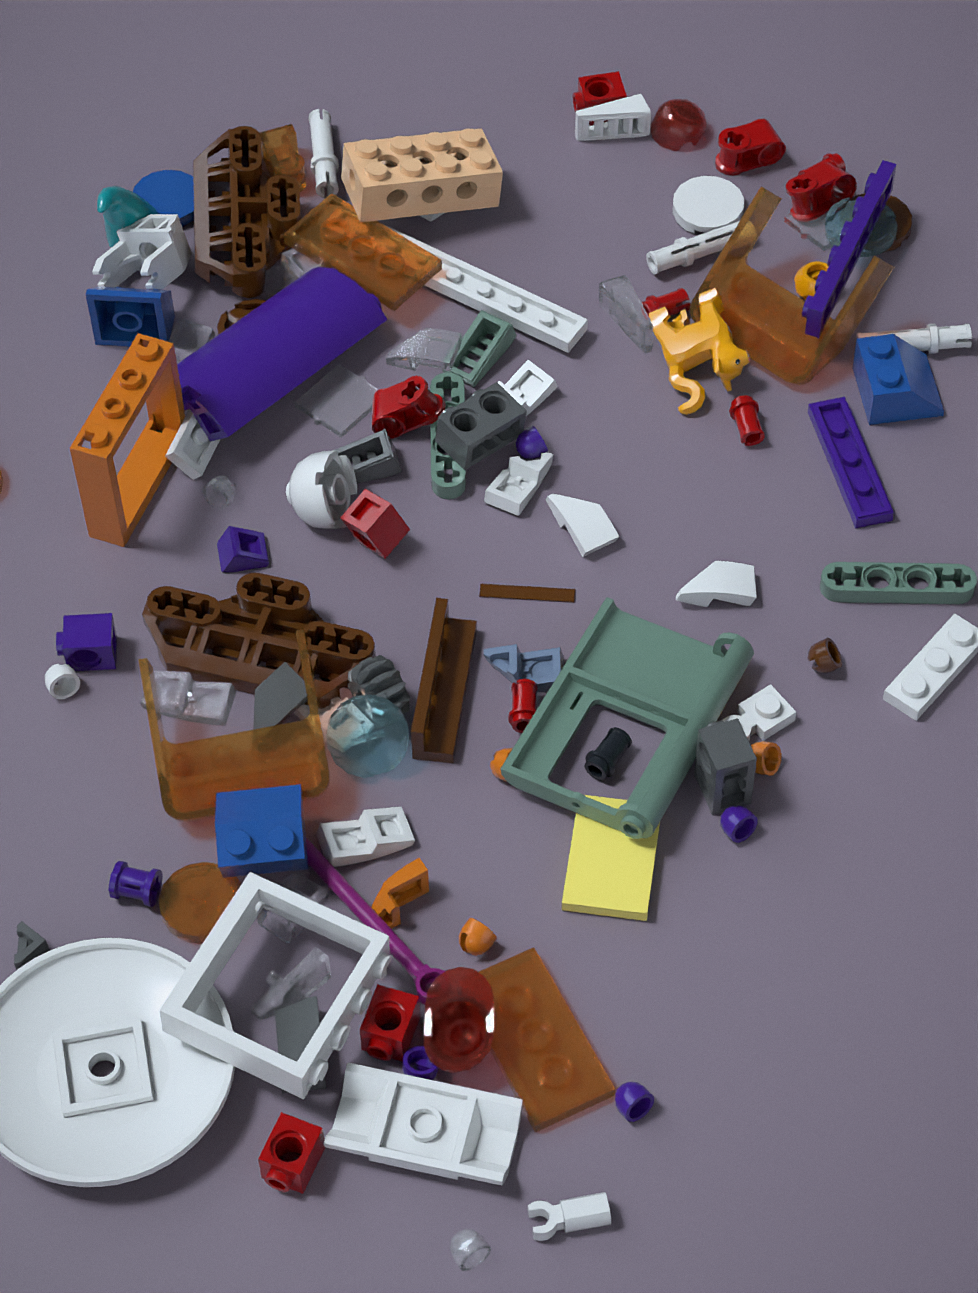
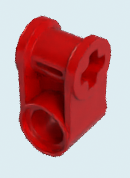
[715,119,786,176]
[786,162,857,223]
[372,375,446,439]

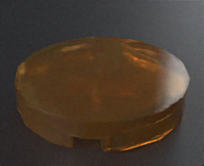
[159,862,241,944]

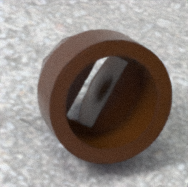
[807,638,842,673]

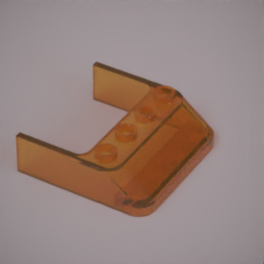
[690,187,894,385]
[139,629,331,822]

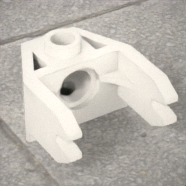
[92,214,192,289]

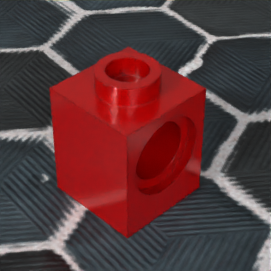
[572,71,627,126]
[340,489,410,559]
[359,984,421,1062]
[258,1112,325,1194]

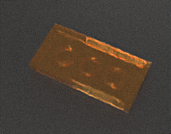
[283,193,442,311]
[456,947,615,1132]

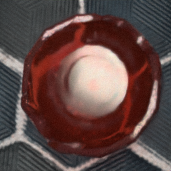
[650,99,707,151]

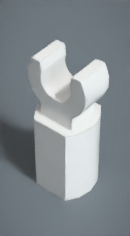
[528,1192,611,1241]

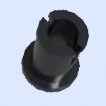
[584,727,632,780]

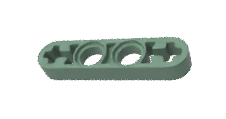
[430,372,466,499]
[819,562,977,604]

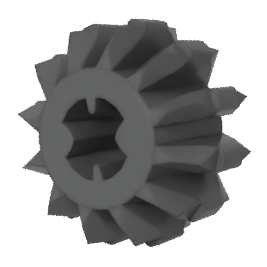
[348,655,410,728]

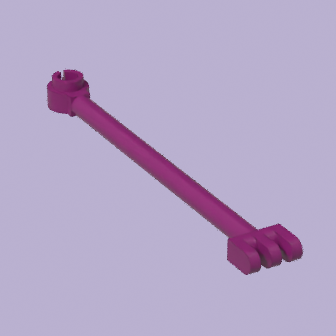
[255,779,452,1008]

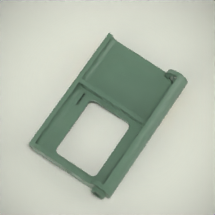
[500,597,754,839]

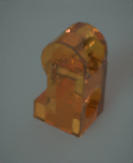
[260,124,307,192]

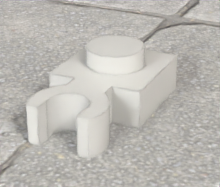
[722,684,796,741]

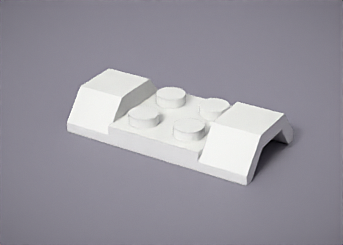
[324,1063,523,1186]

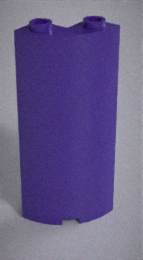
[177,267,388,442]

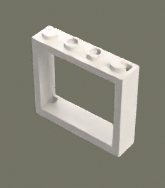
[159,872,393,1099]

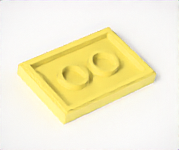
[562,795,660,921]

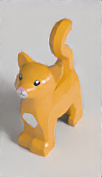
[649,288,750,415]

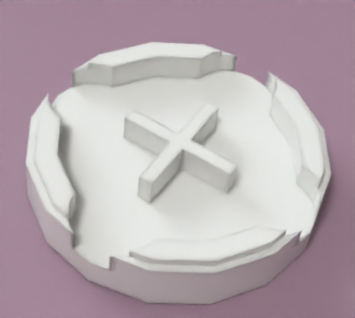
[672,176,744,234]

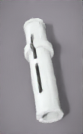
[308,109,339,198]
[646,218,753,274]
[856,324,972,354]

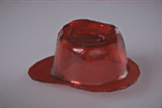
[423,967,495,1073]

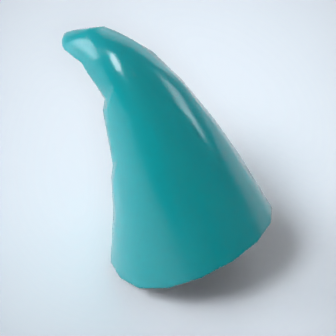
[97,185,158,247]

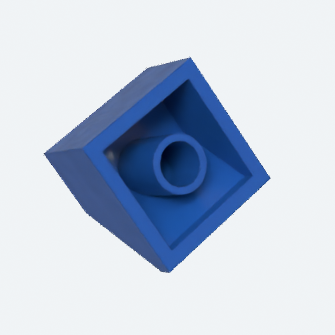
[86,287,175,347]
[852,334,944,425]
[215,784,309,878]

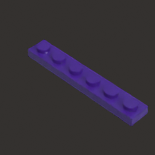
[802,160,896,338]

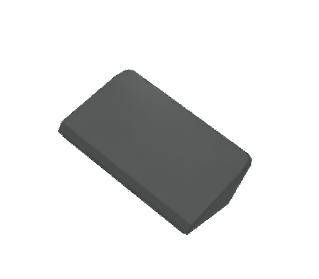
[275,996,326,1094]

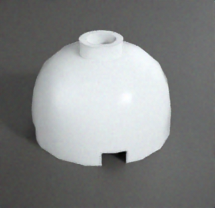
[286,450,357,529]

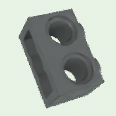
[435,382,527,470]
[694,718,757,815]

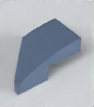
[483,644,564,692]

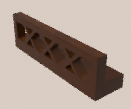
[411,598,477,764]

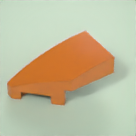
[371,857,429,929]

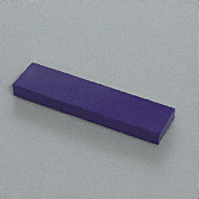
[808,397,894,529]

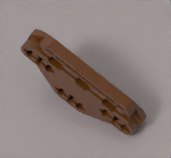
[193,126,301,298]
[142,572,376,709]

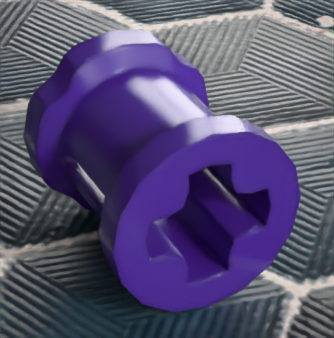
[108,861,163,907]

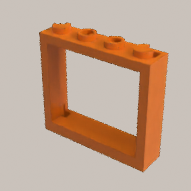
[70,333,186,547]

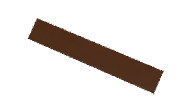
[479,584,575,602]

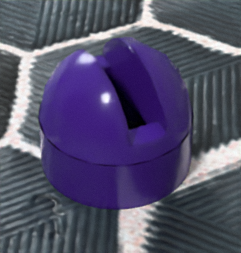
[516,425,548,459]
[720,806,758,843]
[402,1046,439,1080]
[615,1081,654,1122]

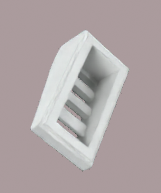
[575,94,651,141]

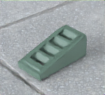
[442,310,517,387]

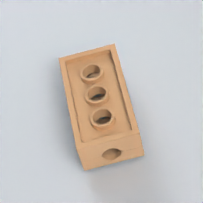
[341,128,503,222]

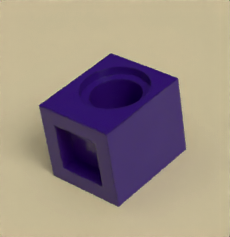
[56,613,117,671]

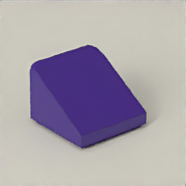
[217,526,269,573]

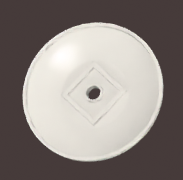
[0,938,235,1187]

